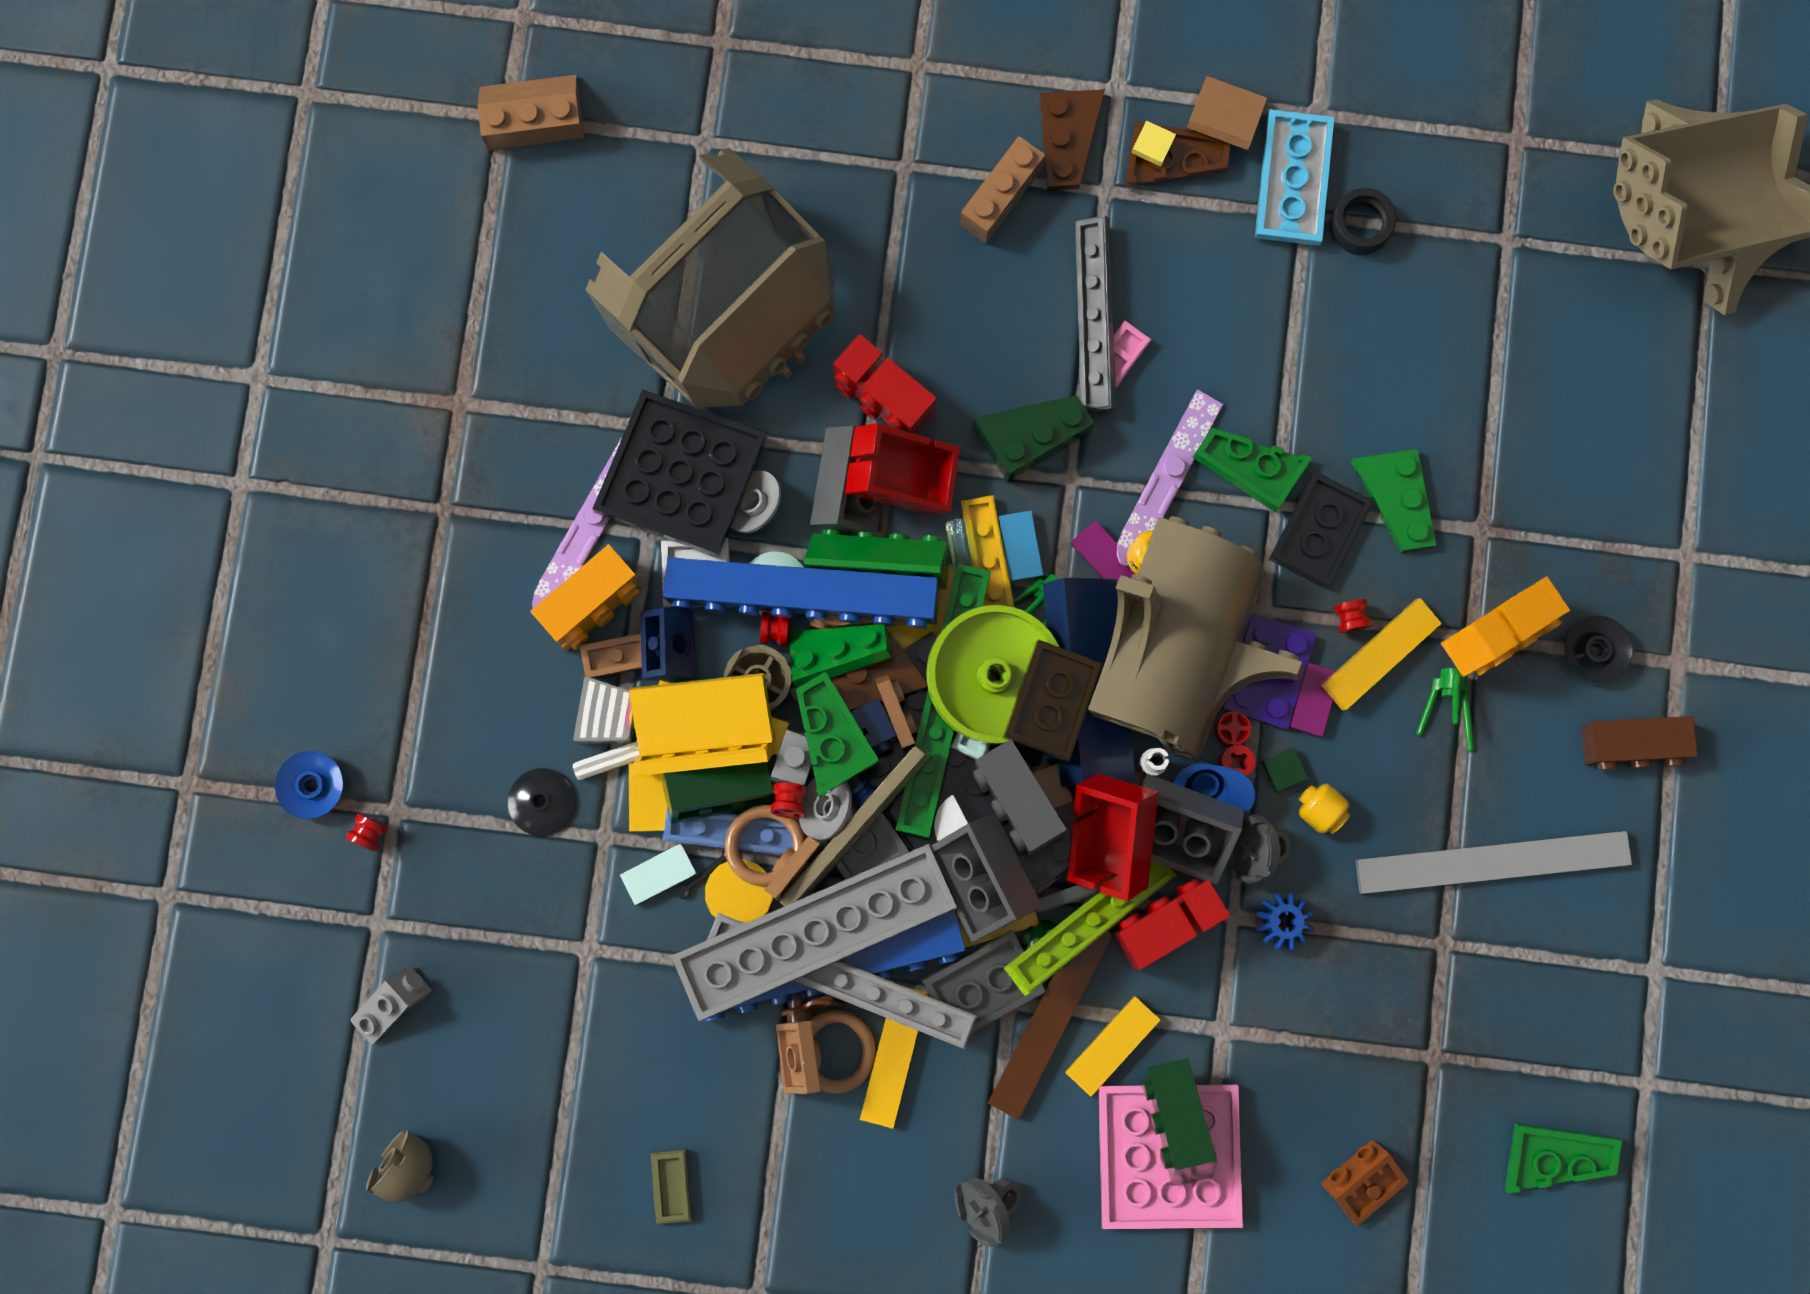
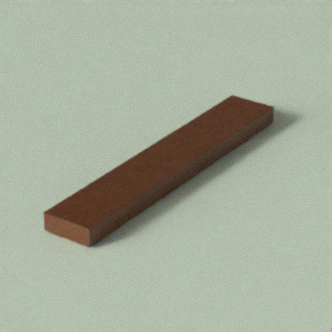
[987,931,1113,1120]

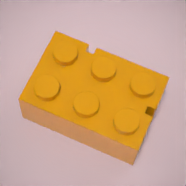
[530,544,643,652]
[1441,576,1570,677]

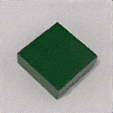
[1262,748,1308,793]

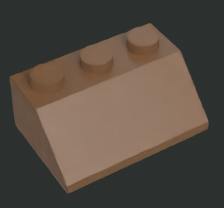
[477,74,585,151]

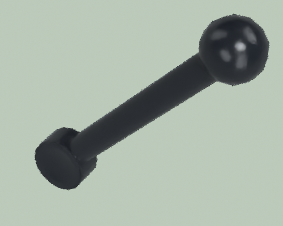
[676,849,727,899]

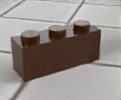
[1581,716,1698,770]

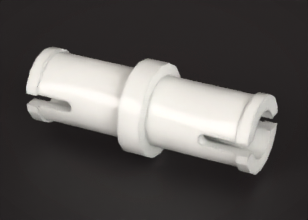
[1139,748,1169,776]

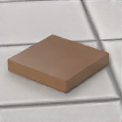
[1186,76,1267,150]

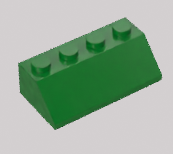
[804,530,950,589]

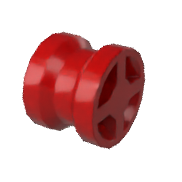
[1333,599,1373,633]
[760,611,790,647]
[1214,711,1251,747]
[1218,744,1256,776]
[770,782,808,819]
[345,813,389,852]

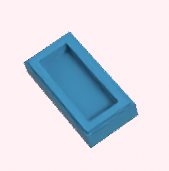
[998,511,1043,583]

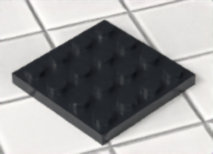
[592,389,767,557]

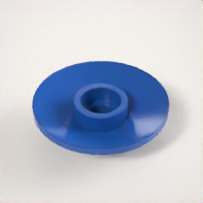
[275,751,344,819]

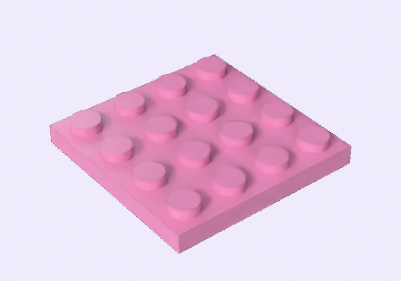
[1098,1084,1243,1229]

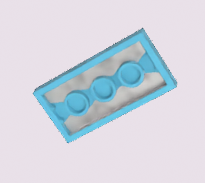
[1255,109,1335,246]

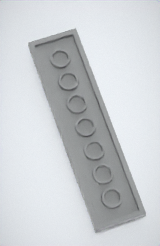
[671,844,957,1022]

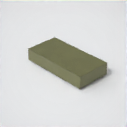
[651,1149,692,1224]

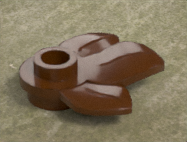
[781,995,847,1023]

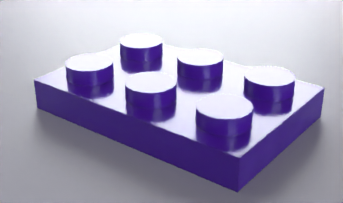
[1222,614,1316,731]

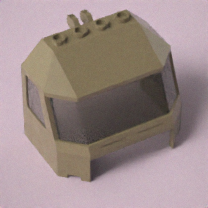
[585,148,835,408]

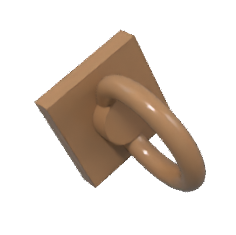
[725,805,824,902]
[775,1009,876,1094]

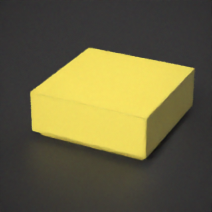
[1131,121,1176,167]

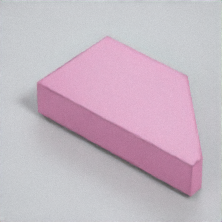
[1114,321,1152,390]

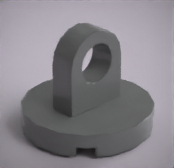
[1227,814,1291,884]
[954,1177,1022,1247]

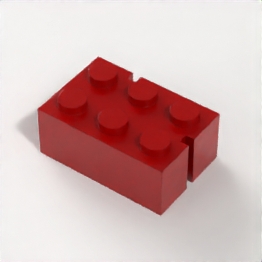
[833,334,937,435]
[845,423,960,515]
[1067,773,1159,901]
[1112,878,1230,970]

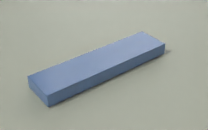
[663,808,793,855]

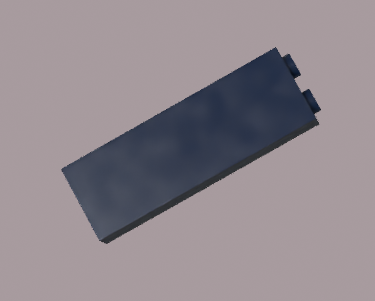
[1043,578,1136,792]

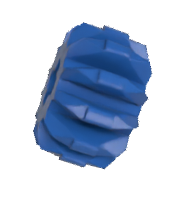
[1255,893,1314,951]

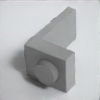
[351,965,432,1044]

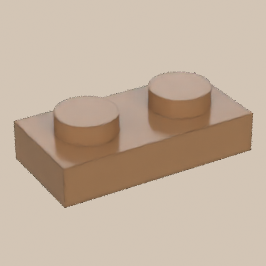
[580,633,642,679]
[875,674,918,748]

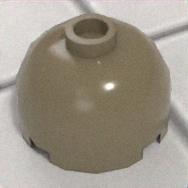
[724,645,792,711]
[366,1130,434,1203]

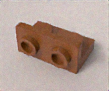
[1321,1140,1409,1227]

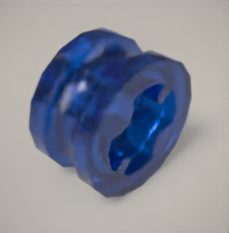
[851,777,878,811]

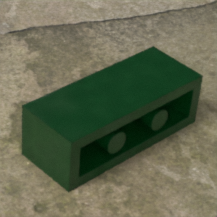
[663,762,774,824]

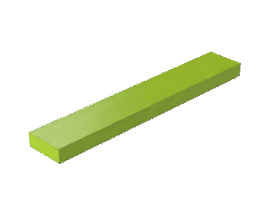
[1004,861,1176,996]

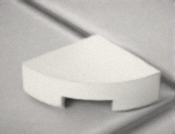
[934,795,968,841]

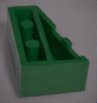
[972,395,1094,482]
[1142,1058,1217,1186]

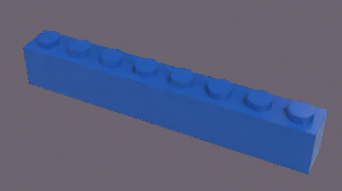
[663,557,940,629]
[692,910,965,1022]

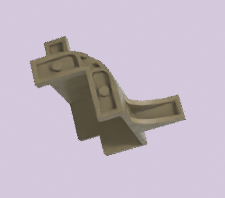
[1613,99,1810,315]
[1088,516,1304,762]

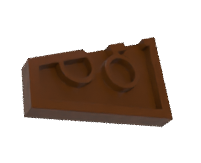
[1040,89,1105,191]
[1124,121,1231,188]
[830,632,928,712]

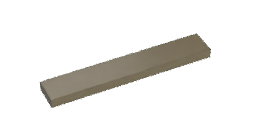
[780,746,932,907]

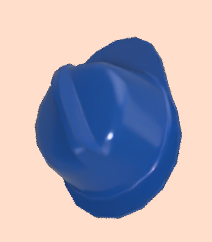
[1173,761,1255,815]

